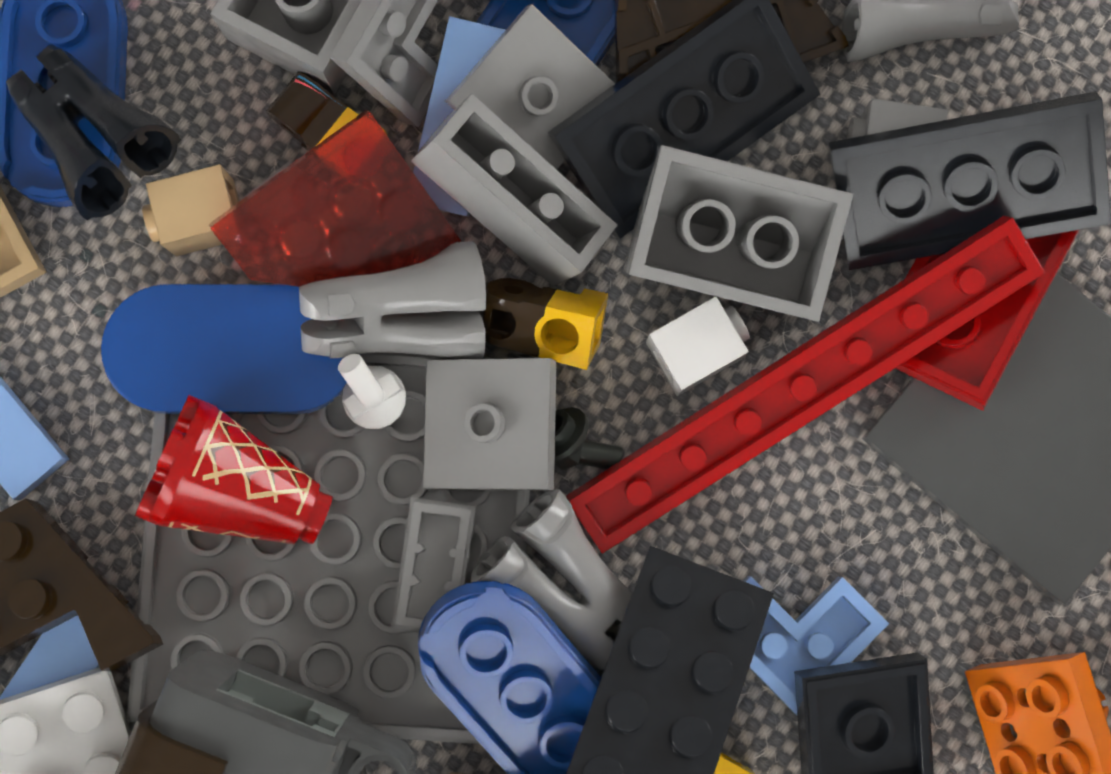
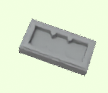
[391,497,477,632]

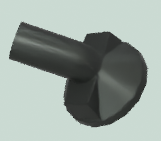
[555,407,623,470]

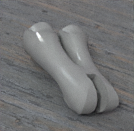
[841,0,1019,62]
[299,241,486,360]
[471,489,632,672]

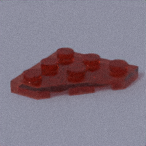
[209,110,462,287]

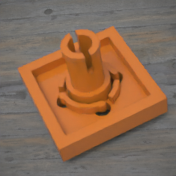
[964,652,1111,774]

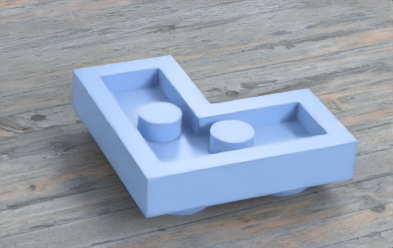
[743,576,889,715]

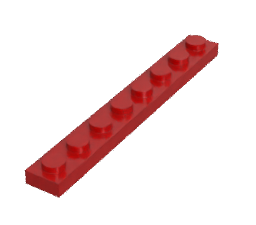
[566,215,1045,554]

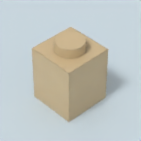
[142,164,248,257]

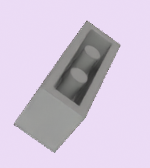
[411,94,617,286]

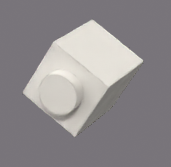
[646,296,750,396]

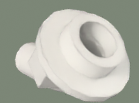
[338,354,406,429]

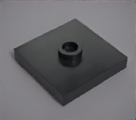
[794,652,934,774]

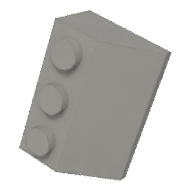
[623,145,854,322]

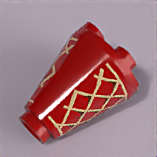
[135,395,333,544]

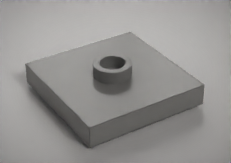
[445,4,615,170]
[423,358,556,491]

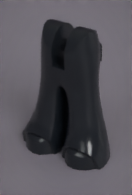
[6,44,181,221]

